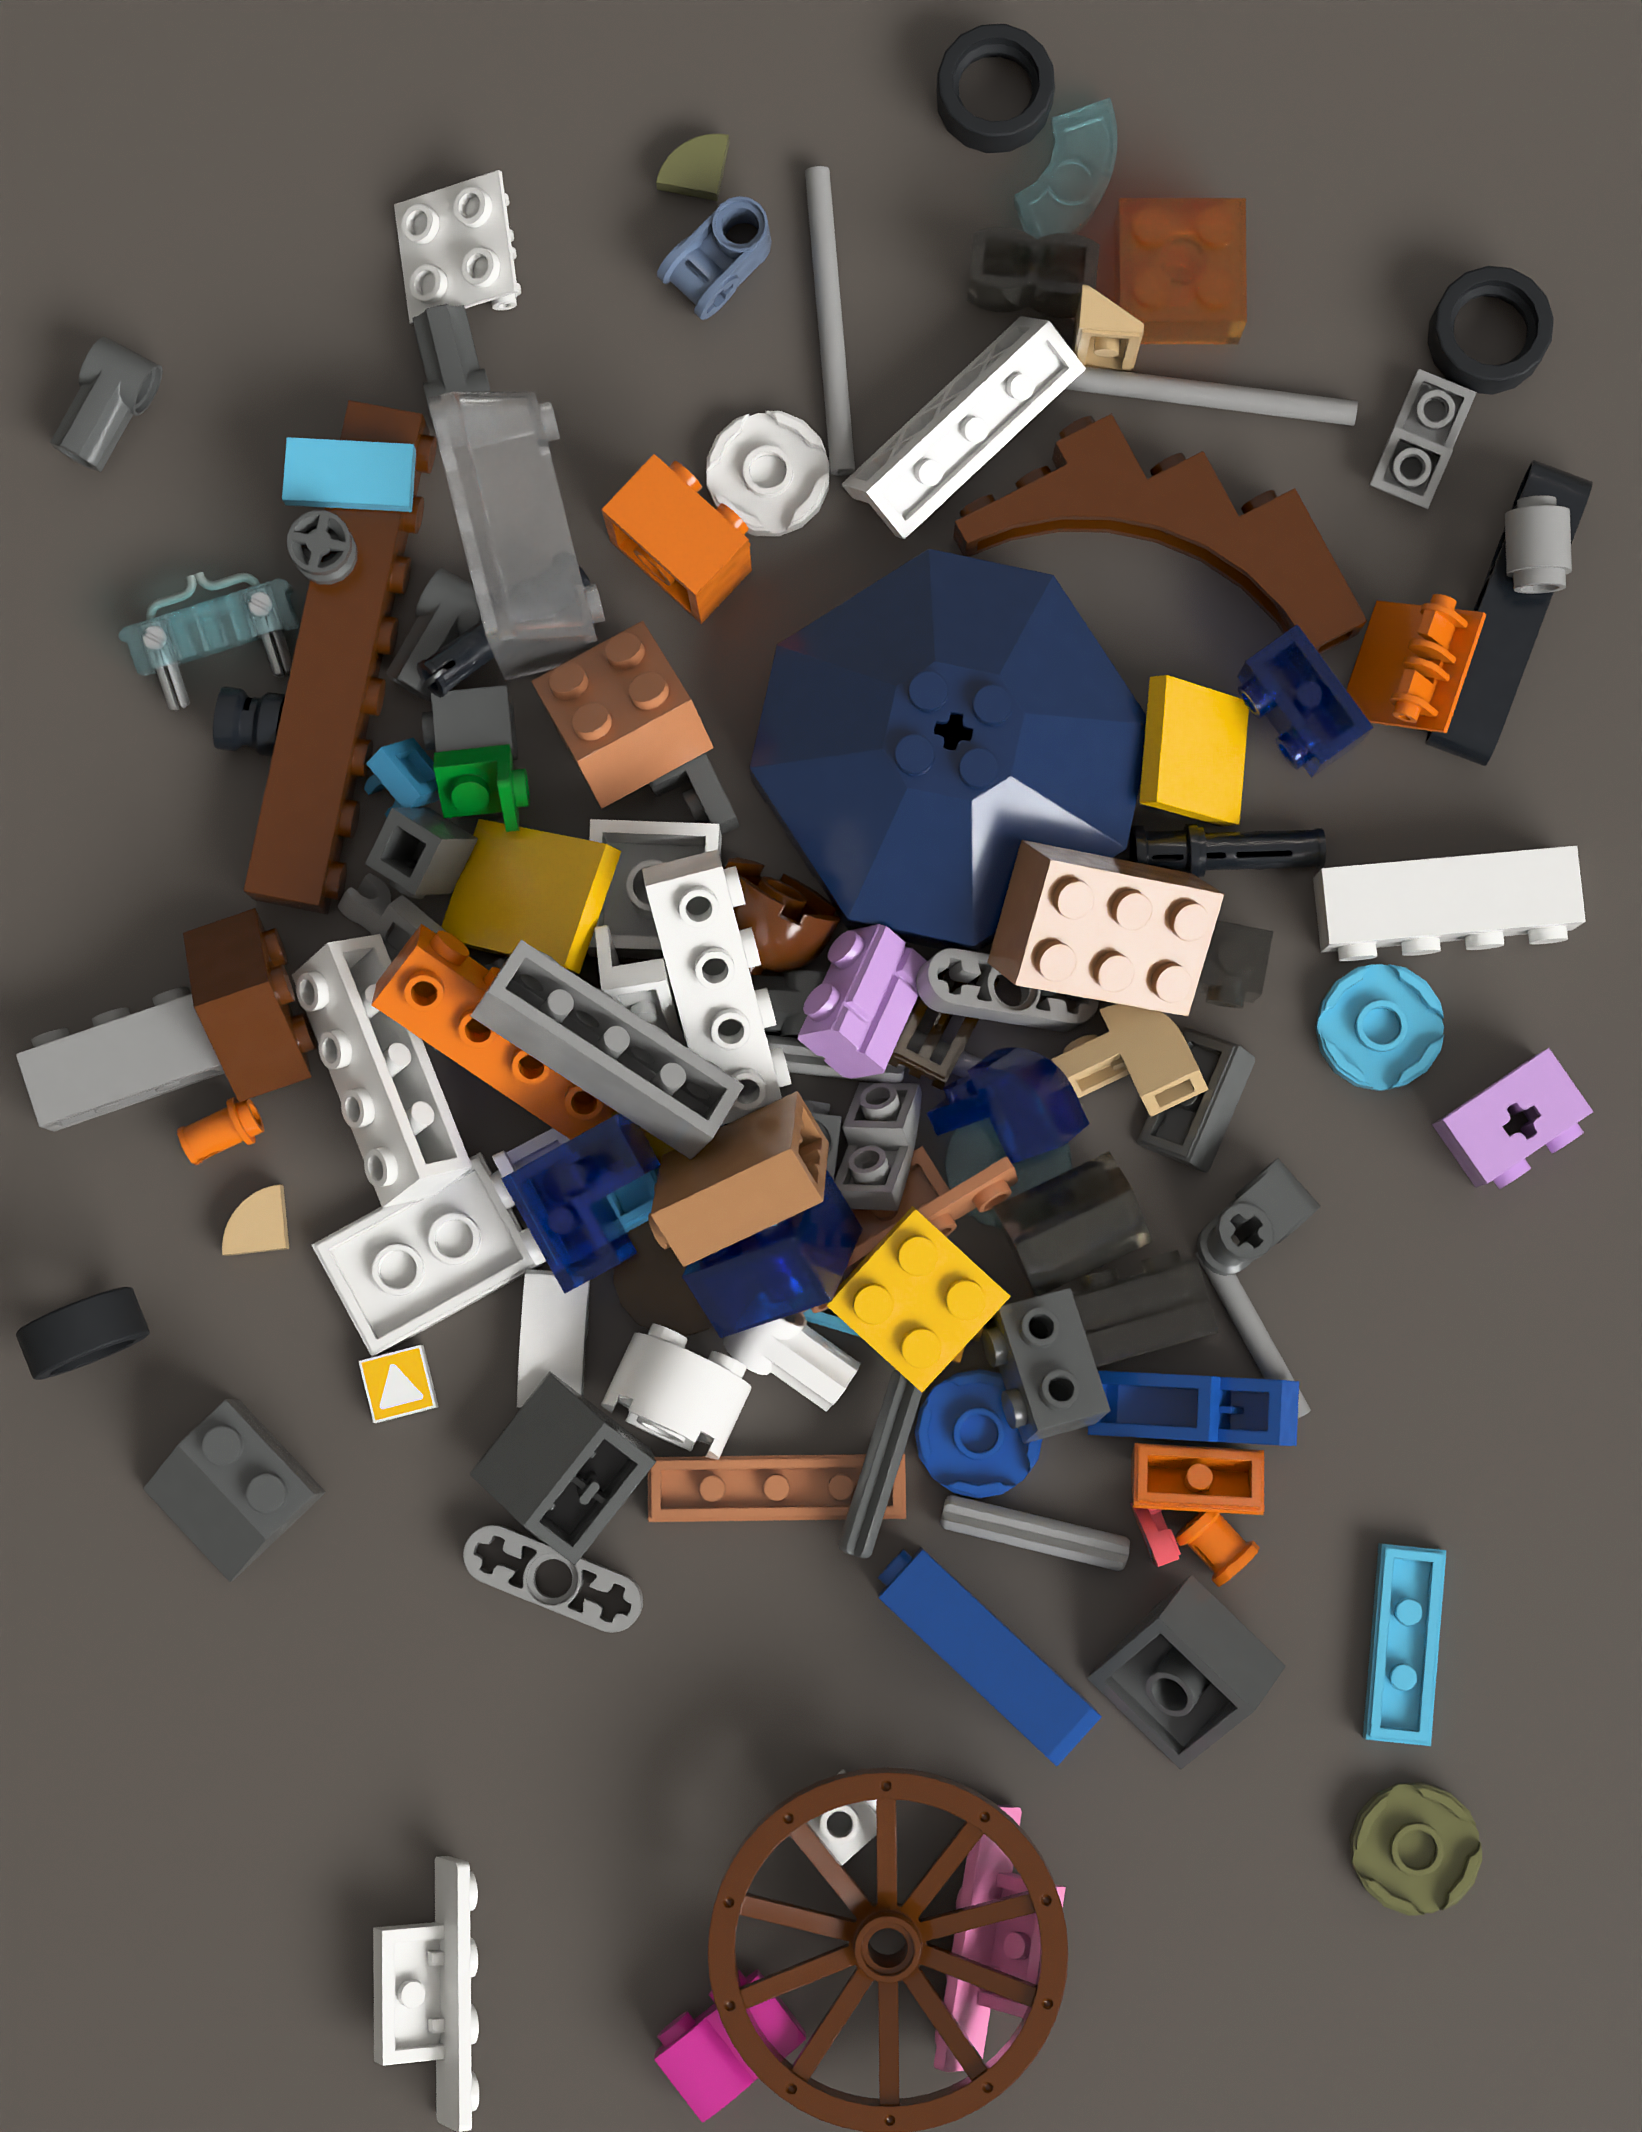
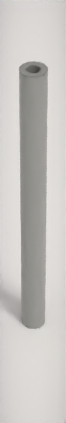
[805,166,855,476]
[1065,366,1358,426]

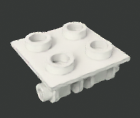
[394,170,521,325]

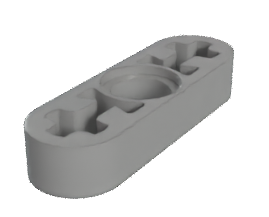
[916,948,1099,1032]
[463,1524,643,1633]

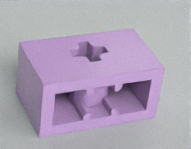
[1432,1048,1593,1189]

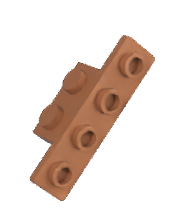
[785,1146,1018,1313]

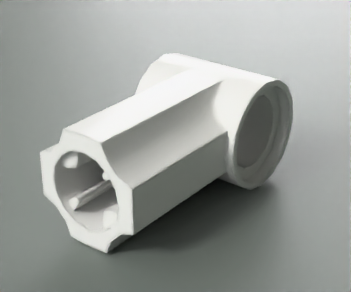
[723,1289,861,1412]

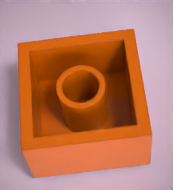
[601,454,752,624]

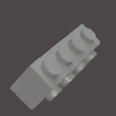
[470,940,745,1160]

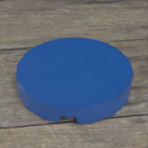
[914,1369,1043,1499]

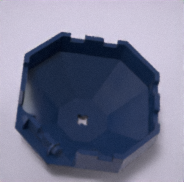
[750,549,1146,952]

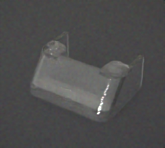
[428,391,606,681]

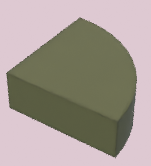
[656,134,730,201]

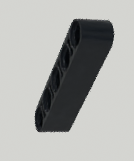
[1425,460,1593,766]

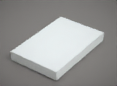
[312,1152,543,1357]

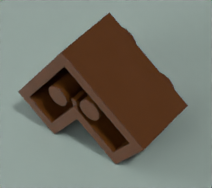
[183,908,316,1102]

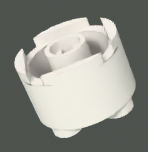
[601,1323,752,1460]

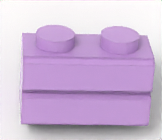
[797,924,927,1079]

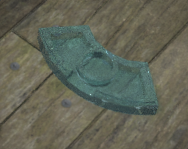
[1014,98,1118,258]

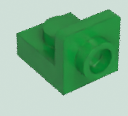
[433,744,530,832]

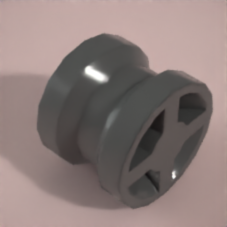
[287,510,358,585]

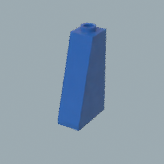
[877,1547,1102,1766]

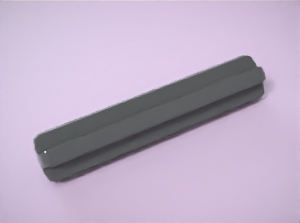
[838,1369,922,1558]

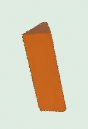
[1131,1443,1264,1515]

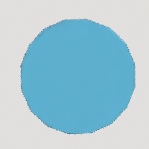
[1315,964,1444,1091]

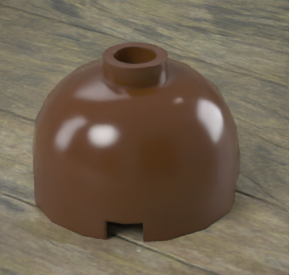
[723,857,840,976]

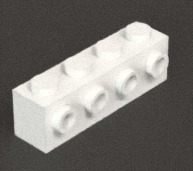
[642,849,792,1125]
[292,934,472,1208]

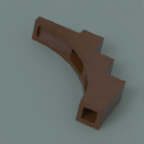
[953,413,1367,663]

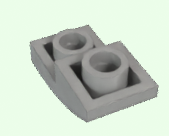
[1369,369,1477,509]
[831,1082,922,1211]

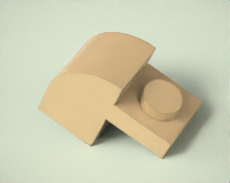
[1051,1004,1209,1117]

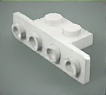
[373,1856,479,2132]

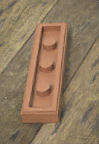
[648,1454,906,1522]

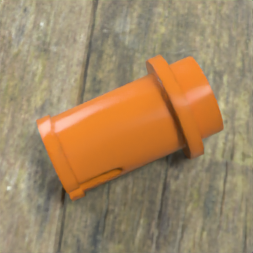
[177,1097,264,1165]

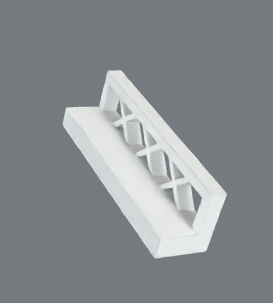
[841,316,1086,539]

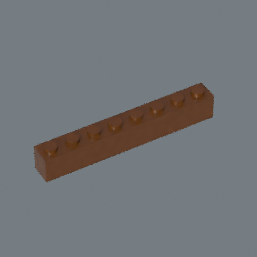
[244,400,437,915]

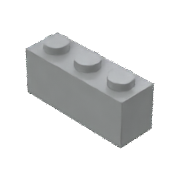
[16,987,225,1132]

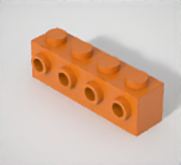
[371,924,615,1149]

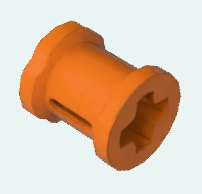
[1175,1512,1260,1587]

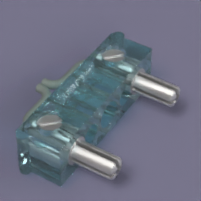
[119,572,300,710]

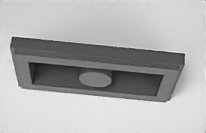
[1136,1027,1255,1173]

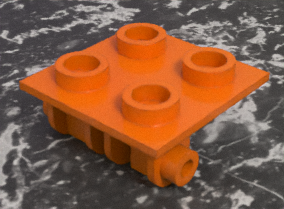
[1337,594,1486,733]

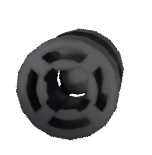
[213,686,285,757]

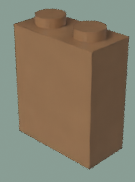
[648,1091,829,1267]

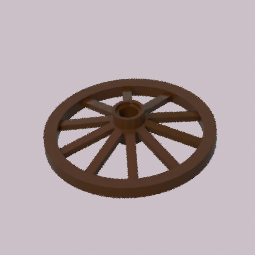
[708,1767,1068,2132]

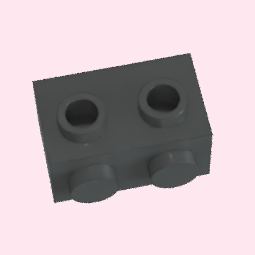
[982,1288,1111,1444]

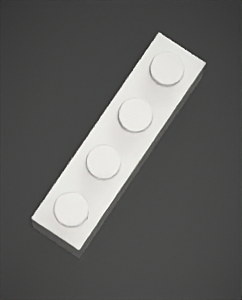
[1313,846,1586,961]

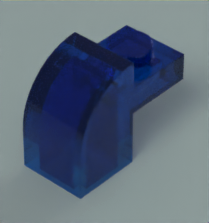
[926,1047,1090,1164]

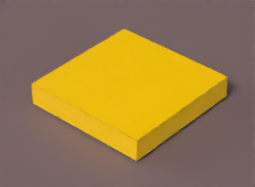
[1139,675,1250,826]

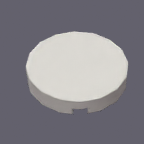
[706,411,830,536]

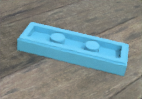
[1363,1543,1447,1746]

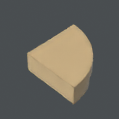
[222,1184,289,1256]

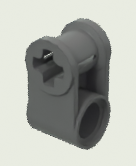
[1197,1158,1321,1276]

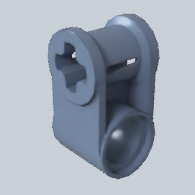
[657,196,772,320]

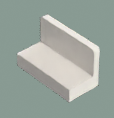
[595,925,686,1046]

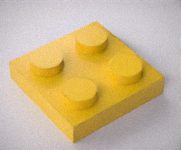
[825,1206,1011,1392]

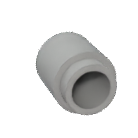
[1505,496,1572,594]

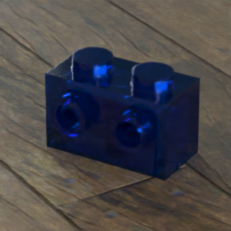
[1237,624,1373,778]

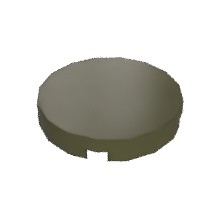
[1350,1782,1482,1916]

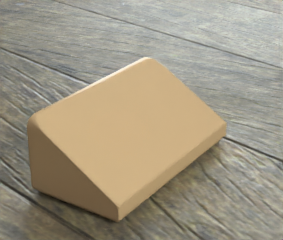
[1072,284,1144,372]

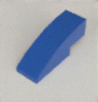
[1087,1371,1299,1446]

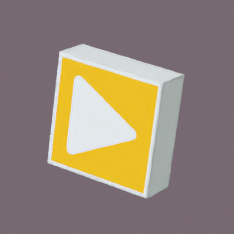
[359,1345,439,1423]

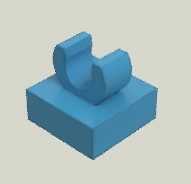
[364,737,440,817]

